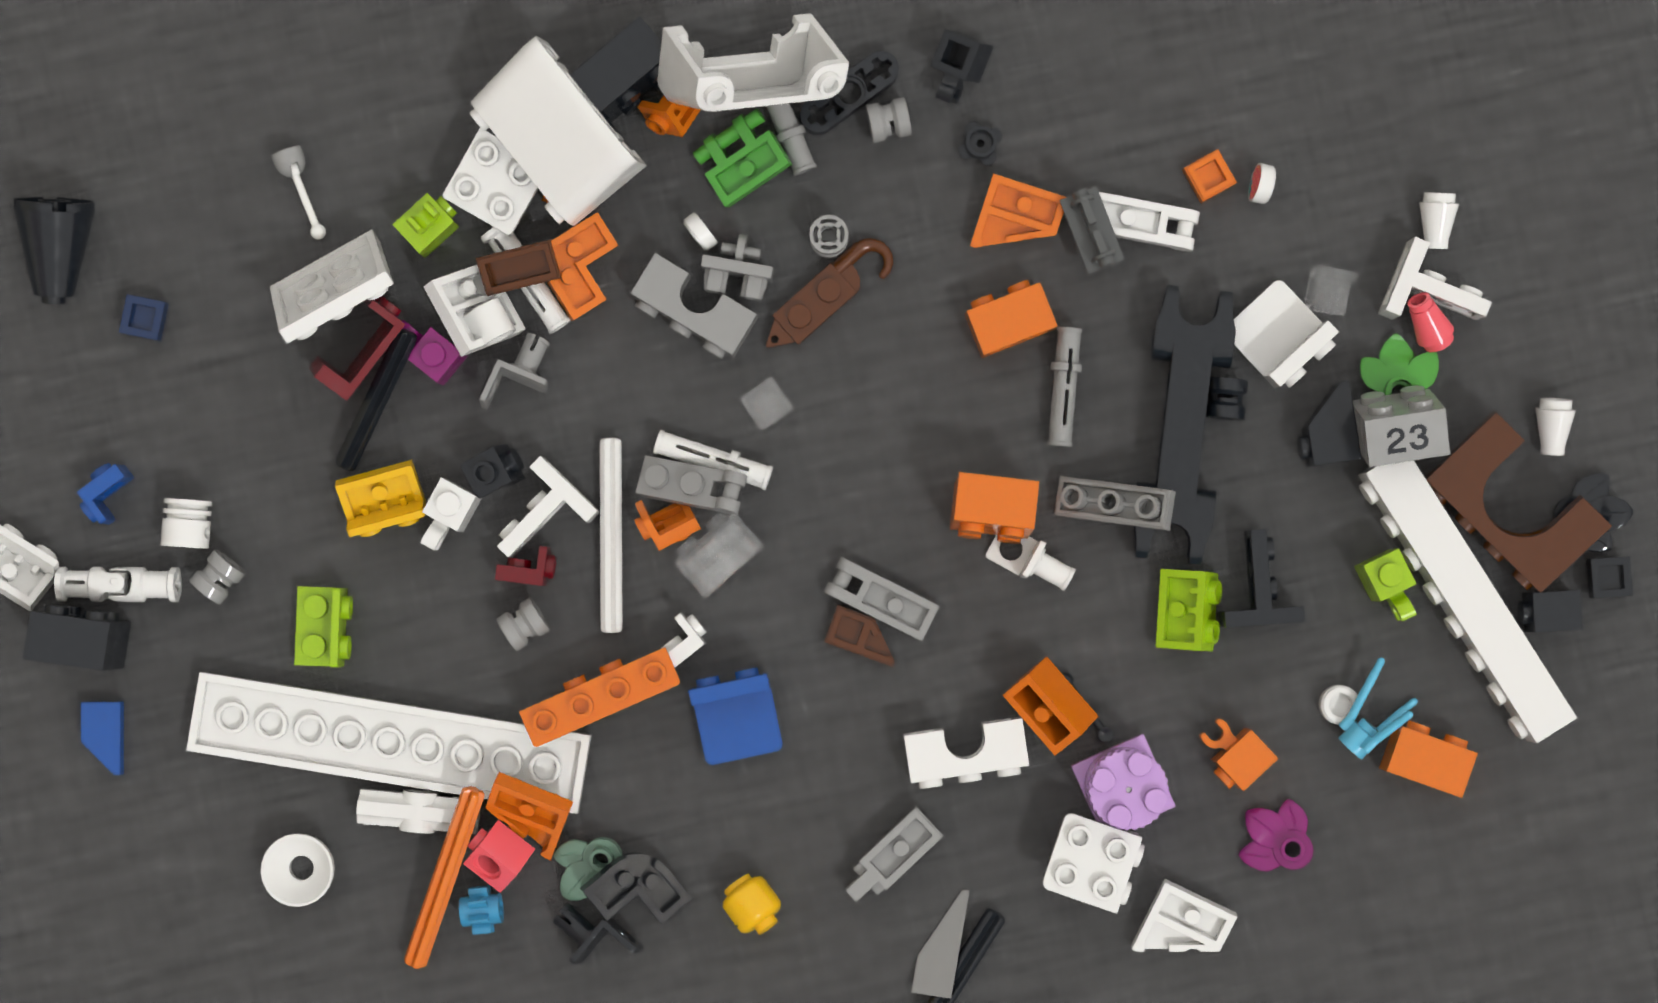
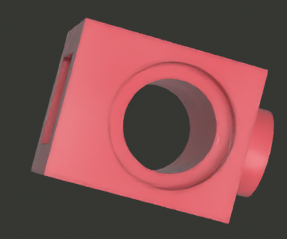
[463,820,535,893]

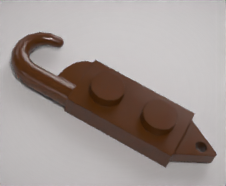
[766,238,894,348]

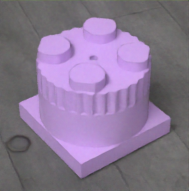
[1070,733,1176,830]

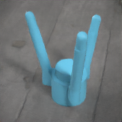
[1338,657,1418,760]

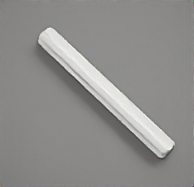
[600,438,623,633]

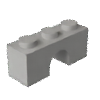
[631,253,758,359]

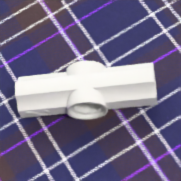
[356,788,481,834]

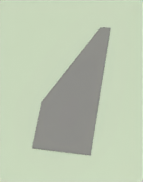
[911,889,970,999]

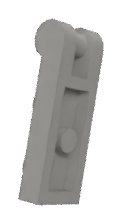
[635,455,748,515]
[823,557,940,641]

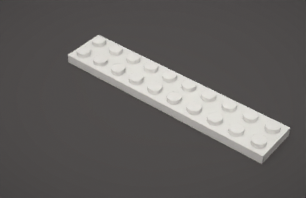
[186,672,592,814]

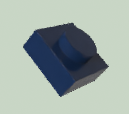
[118,294,169,342]

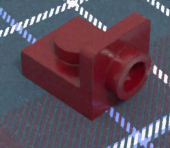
[495,546,557,586]

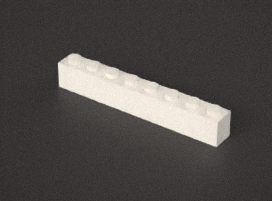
[1358,460,1577,743]

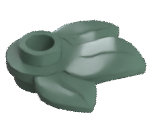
[553,837,623,901]

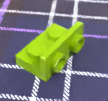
[1156,569,1222,651]
[294,586,353,667]

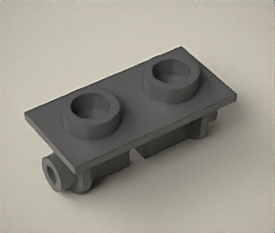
[1059,186,1125,274]

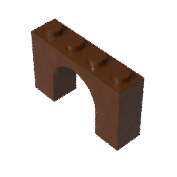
[1425,410,1612,593]

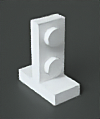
[1378,237,1492,320]
[497,456,600,558]

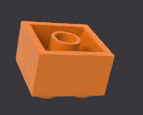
[949,472,1040,544]

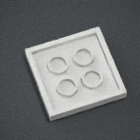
[270,229,394,344]

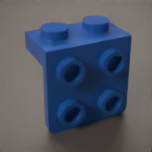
[688,667,783,765]

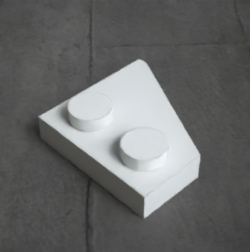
[1131,879,1237,952]

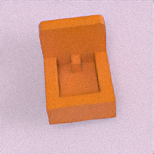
[634,500,701,551]

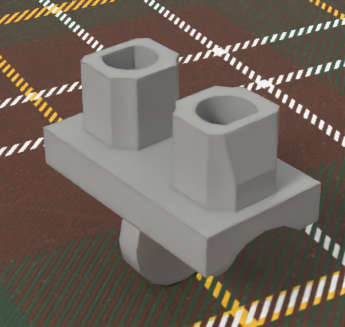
[701,234,774,302]

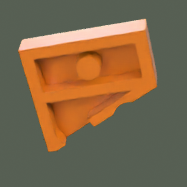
[970,173,1067,248]

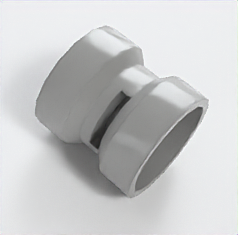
[866,97,912,144]
[809,215,849,259]
[189,549,246,605]
[496,597,551,651]

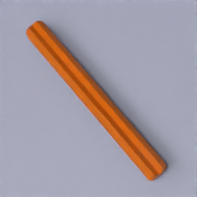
[404,786,485,969]

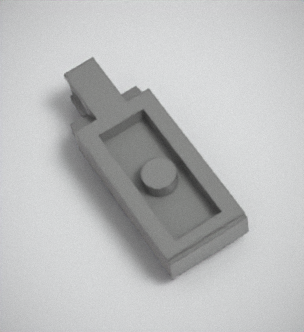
[845,806,944,902]

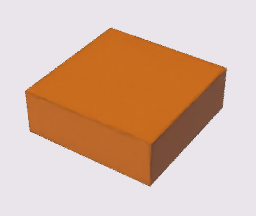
[1182,149,1237,204]

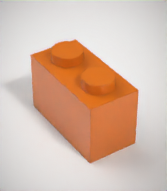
[965,280,1058,358]
[1002,656,1099,756]
[1379,720,1478,798]

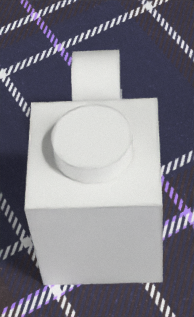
[420,477,482,551]

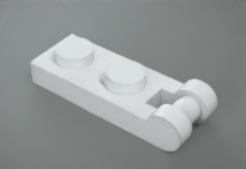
[1099,192,1200,252]

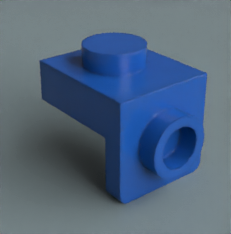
[77,463,134,525]

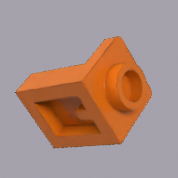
[638,95,701,137]

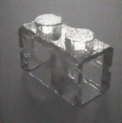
[674,512,765,599]

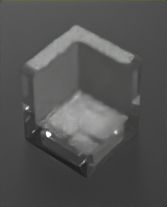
[1304,265,1358,317]

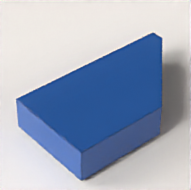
[81,701,124,775]

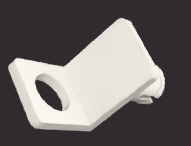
[986,535,1076,591]

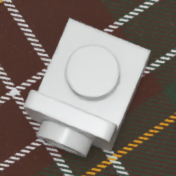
[661,612,707,667]

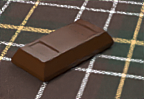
[476,239,562,296]

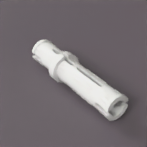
[653,430,773,490]

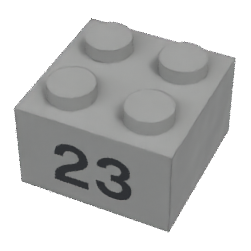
[1352,385,1450,467]

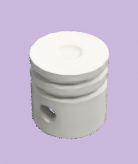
[160,498,212,549]

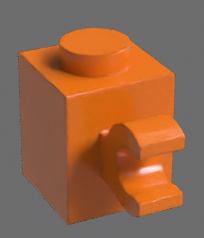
[1199,718,1278,791]

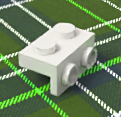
[0,524,59,611]

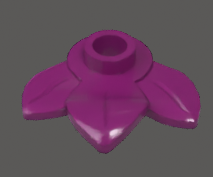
[1239,799,1314,872]

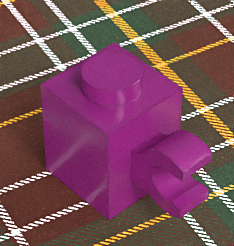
[402,320,468,386]

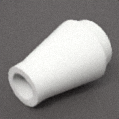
[1419,192,1459,249]
[1535,398,1576,456]

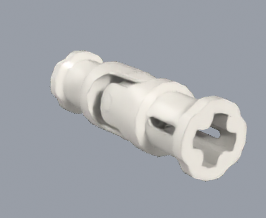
[54,566,182,602]

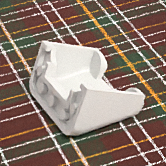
[657,13,849,111]
[470,36,647,226]

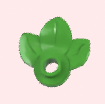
[1360,333,1439,395]

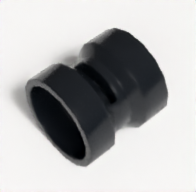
[1206,377,1248,421]

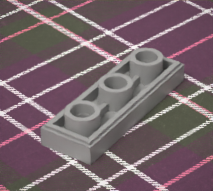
[1054,476,1176,531]

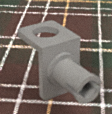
[479,333,550,410]

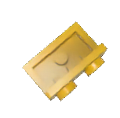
[335,459,426,537]

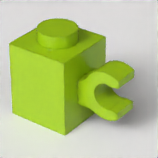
[392,193,459,258]
[1354,548,1417,622]

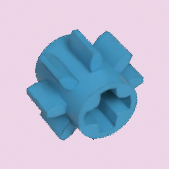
[459,885,504,935]

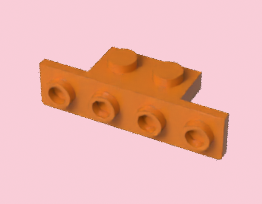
[519,647,680,747]

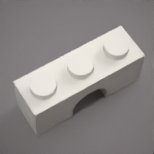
[903,716,1029,789]

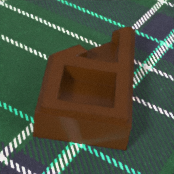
[824,605,895,667]

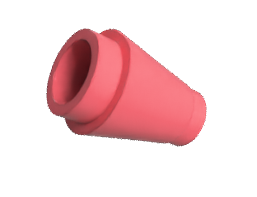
[1407,292,1454,352]

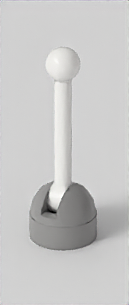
[271,145,326,240]

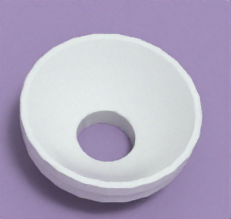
[261,833,335,907]

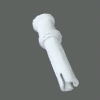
[480,227,571,334]

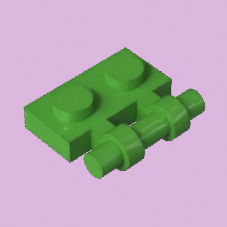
[693,108,793,208]

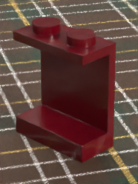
[308,296,405,401]

